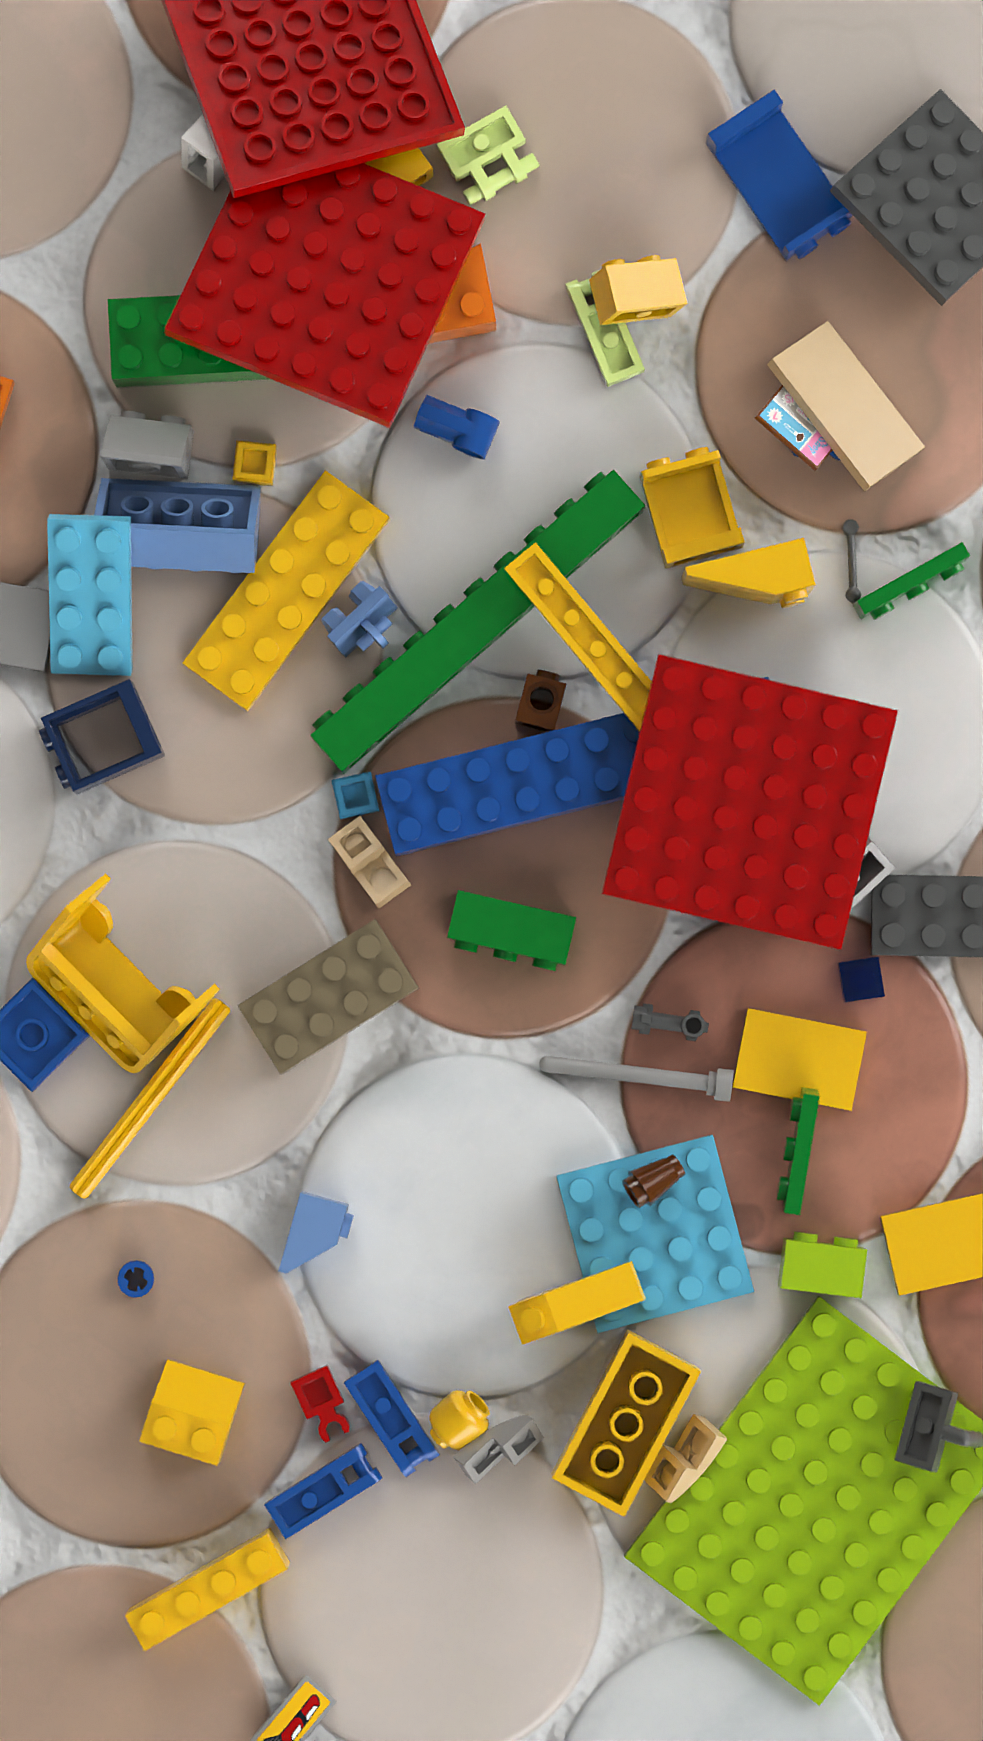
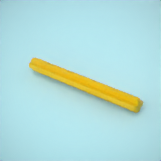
[69,998,230,1199]

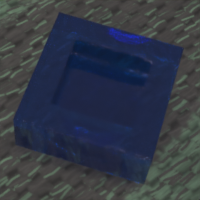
[837,956,885,1003]

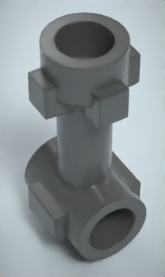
[631,1003,709,1041]

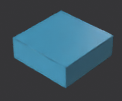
[332,771,380,820]

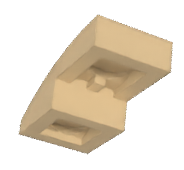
[328,816,411,909]
[644,1414,728,1503]

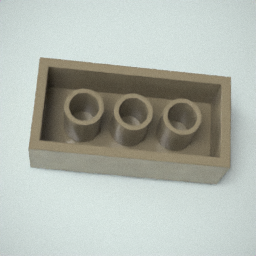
[237,919,419,1074]

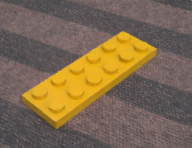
[182,470,390,712]

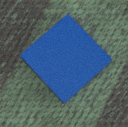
[0,978,90,1092]

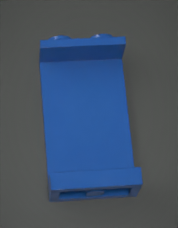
[706,89,852,261]

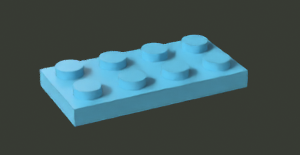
[47,514,133,676]

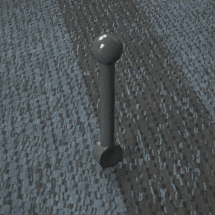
[842,519,861,603]

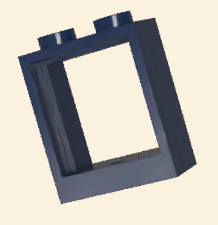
[39,679,165,795]

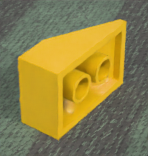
[681,538,816,608]

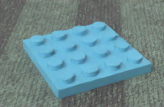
[556,1135,754,1333]

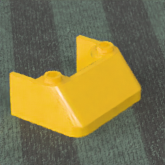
[26,873,220,1073]

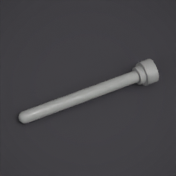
[539,1056,734,1102]

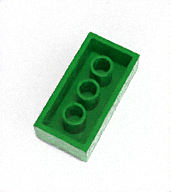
[108,295,270,388]

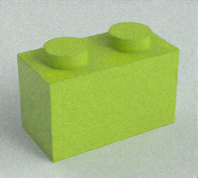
[778,1231,867,1298]

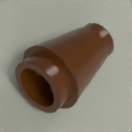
[622,1154,685,1208]

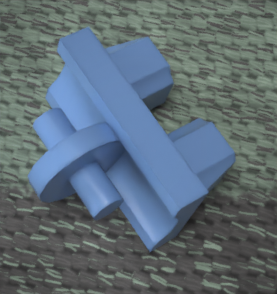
[321,581,397,657]

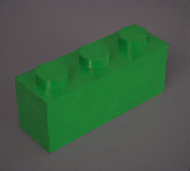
[447,890,577,971]

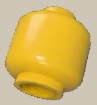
[429,1390,490,1451]

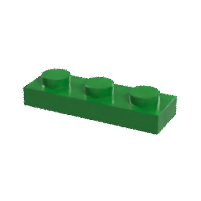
[853,542,970,620]
[776,1087,820,1215]

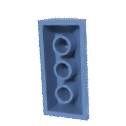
[94,478,261,574]

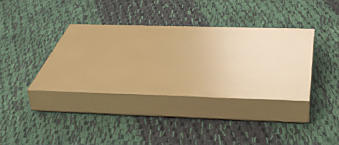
[767,321,925,492]

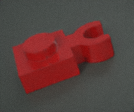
[290,1364,350,1443]

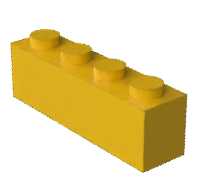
[124,1528,290,1651]

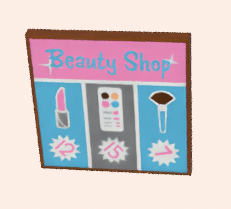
[755,385,832,471]

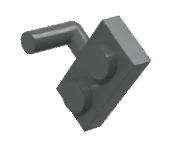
[895,1381,983,1472]

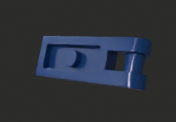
[344,1359,440,1477]
[264,1443,383,1540]

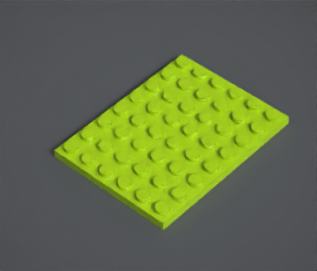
[624,1296,983,1706]

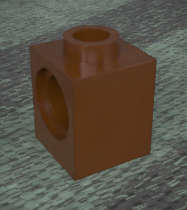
[515,669,567,732]

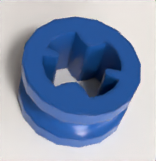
[117,1260,154,1298]

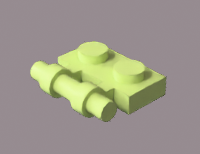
[437,106,540,205]

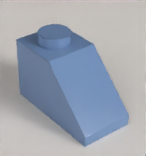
[278,1191,354,1273]

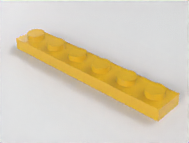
[504,542,651,732]

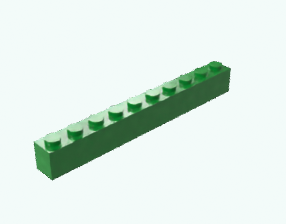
[310,469,646,774]

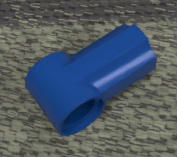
[414,395,500,460]

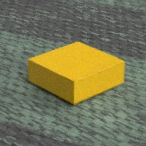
[232,440,277,486]

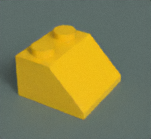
[139,1359,245,1466]

